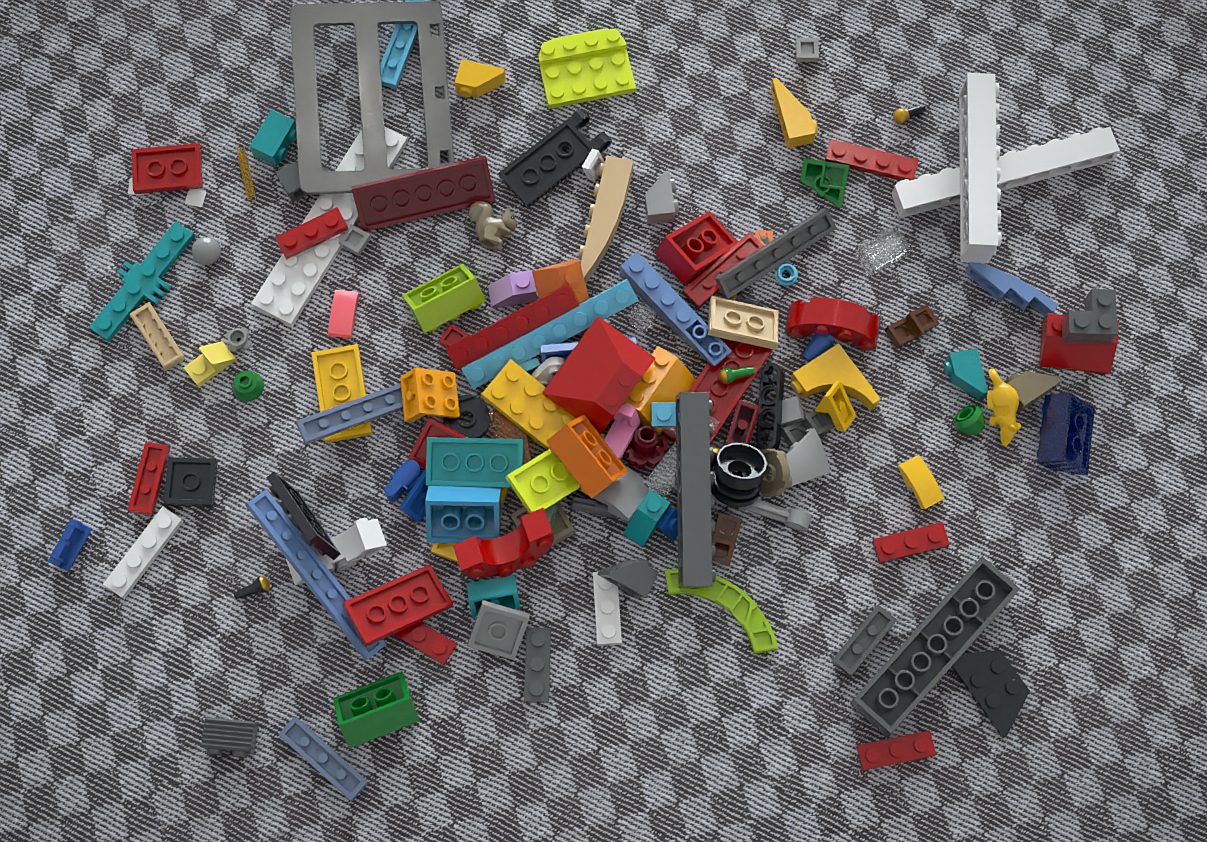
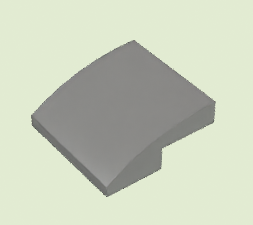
[588,465,653,522]

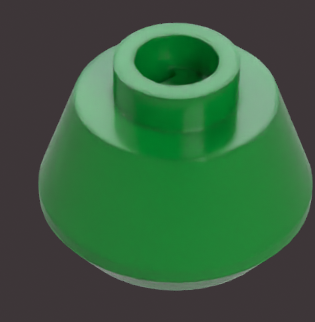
[232,371,264,402]
[954,405,985,435]

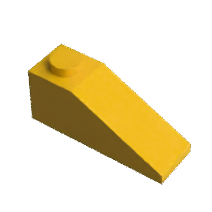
[771,78,818,148]

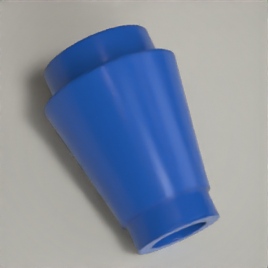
[802,333,836,362]

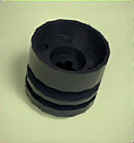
[711,443,767,507]

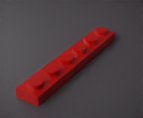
[446,283,580,370]

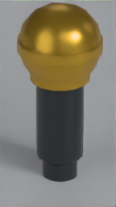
[893,105,926,124]

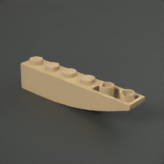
[578,156,633,284]

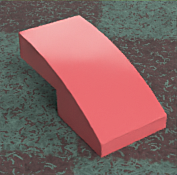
[328,290,359,338]

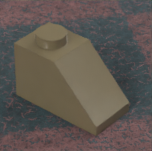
[1005,371,1062,413]

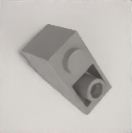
[645,170,679,224]

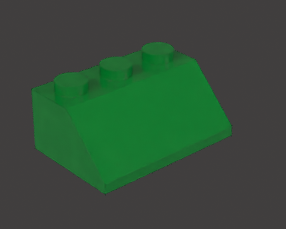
[333,671,419,749]

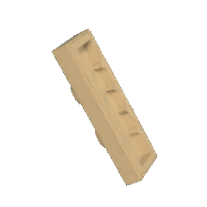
[130,302,186,371]

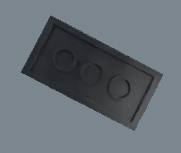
[266,471,341,560]

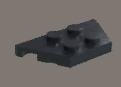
[952,650,1030,739]

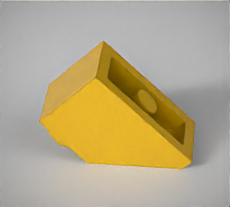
[454,59,506,98]

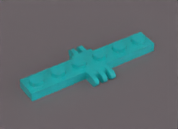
[89,221,195,342]

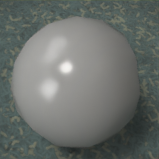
[191,237,221,265]

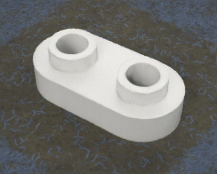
[531,357,565,387]

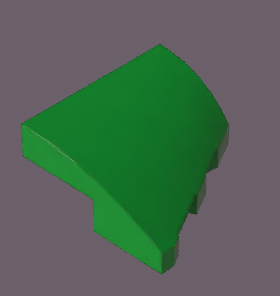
[800,158,850,208]

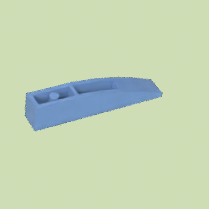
[619,251,732,367]

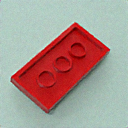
[342,564,453,647]

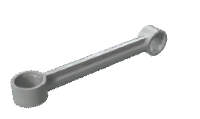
[672,472,812,532]

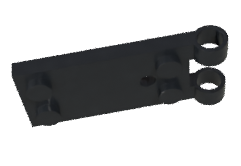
[498,108,612,208]

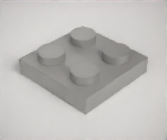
[467,600,530,660]

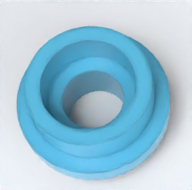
[775,263,798,286]

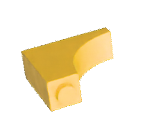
[790,343,880,411]

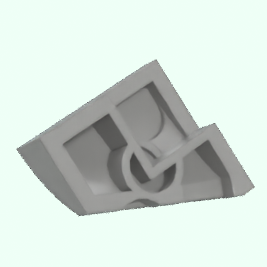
[786,428,831,486]

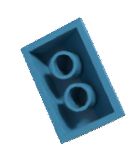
[425,486,501,543]

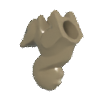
[468,201,517,252]

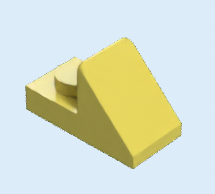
[183,341,237,387]

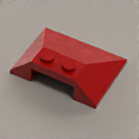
[542,316,655,435]

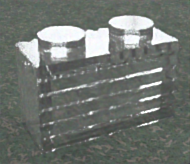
[855,227,911,277]

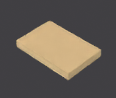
[708,296,779,350]

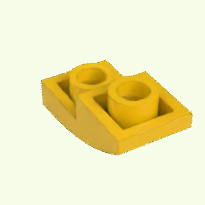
[898,455,945,509]

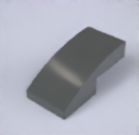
[781,411,835,447]

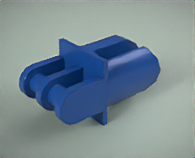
[384,460,422,502]

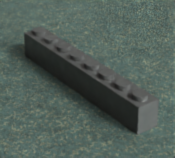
[675,392,716,588]

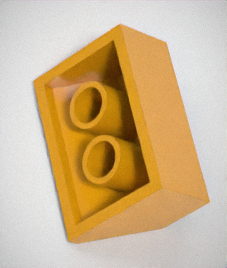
[624,346,696,435]

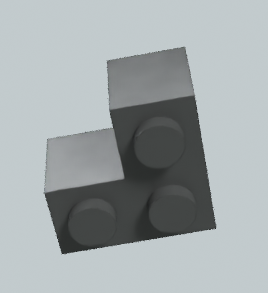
[1062,289,1118,344]

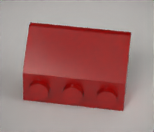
[1039,313,1119,374]

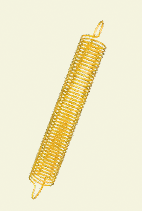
[236,143,256,203]

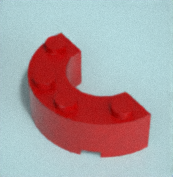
[784,297,880,351]
[453,508,554,578]

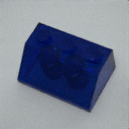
[1037,392,1095,475]

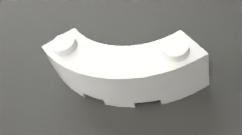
[286,518,387,586]

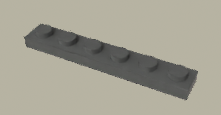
[714,208,837,299]

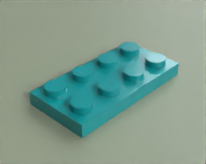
[426,437,524,488]

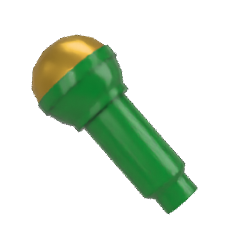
[719,367,755,384]

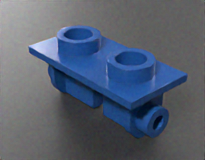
[47,519,92,572]

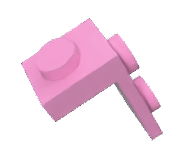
[604,403,641,459]

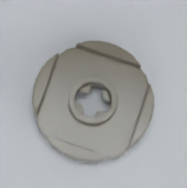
[760,449,792,497]

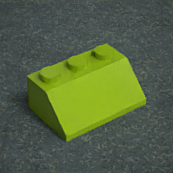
[402,263,486,333]

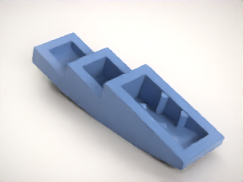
[965,262,1059,317]

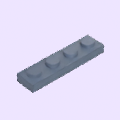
[278,716,369,801]

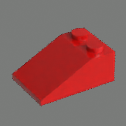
[655,211,737,286]

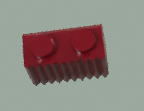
[722,400,760,447]

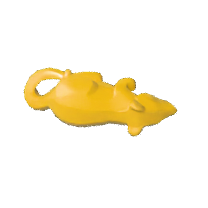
[987,369,1021,446]

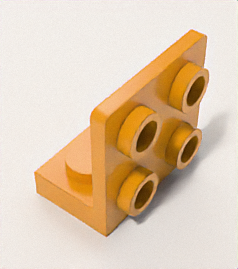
[400,368,460,422]

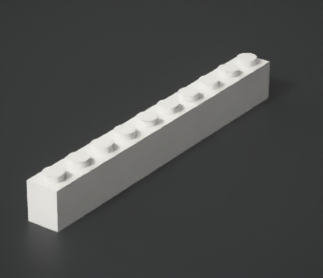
[892,127,1120,218]

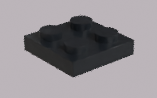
[164,457,218,507]

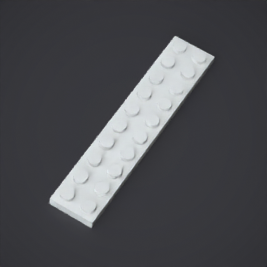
[251,126,408,327]

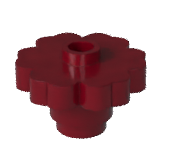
[623,426,669,469]

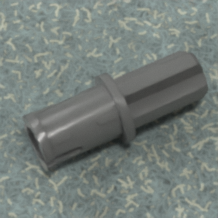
[571,496,617,519]

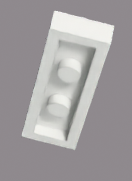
[593,572,622,646]

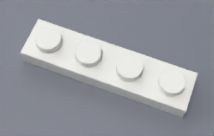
[103,506,184,599]

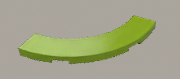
[664,569,778,654]

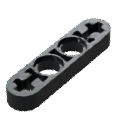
[756,363,785,450]

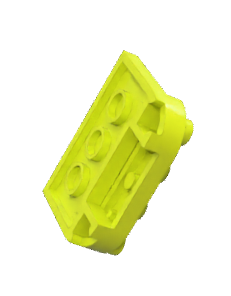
[539,29,636,109]

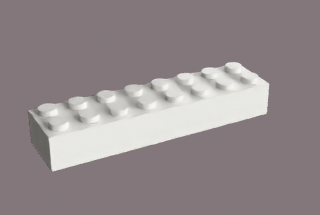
[959,73,1002,263]

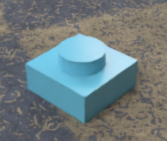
[651,402,676,428]

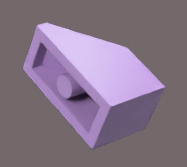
[488,270,537,308]

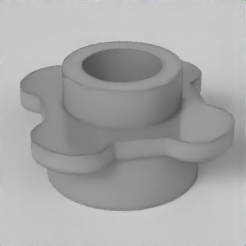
[226,327,251,352]

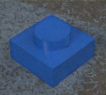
[656,506,678,541]

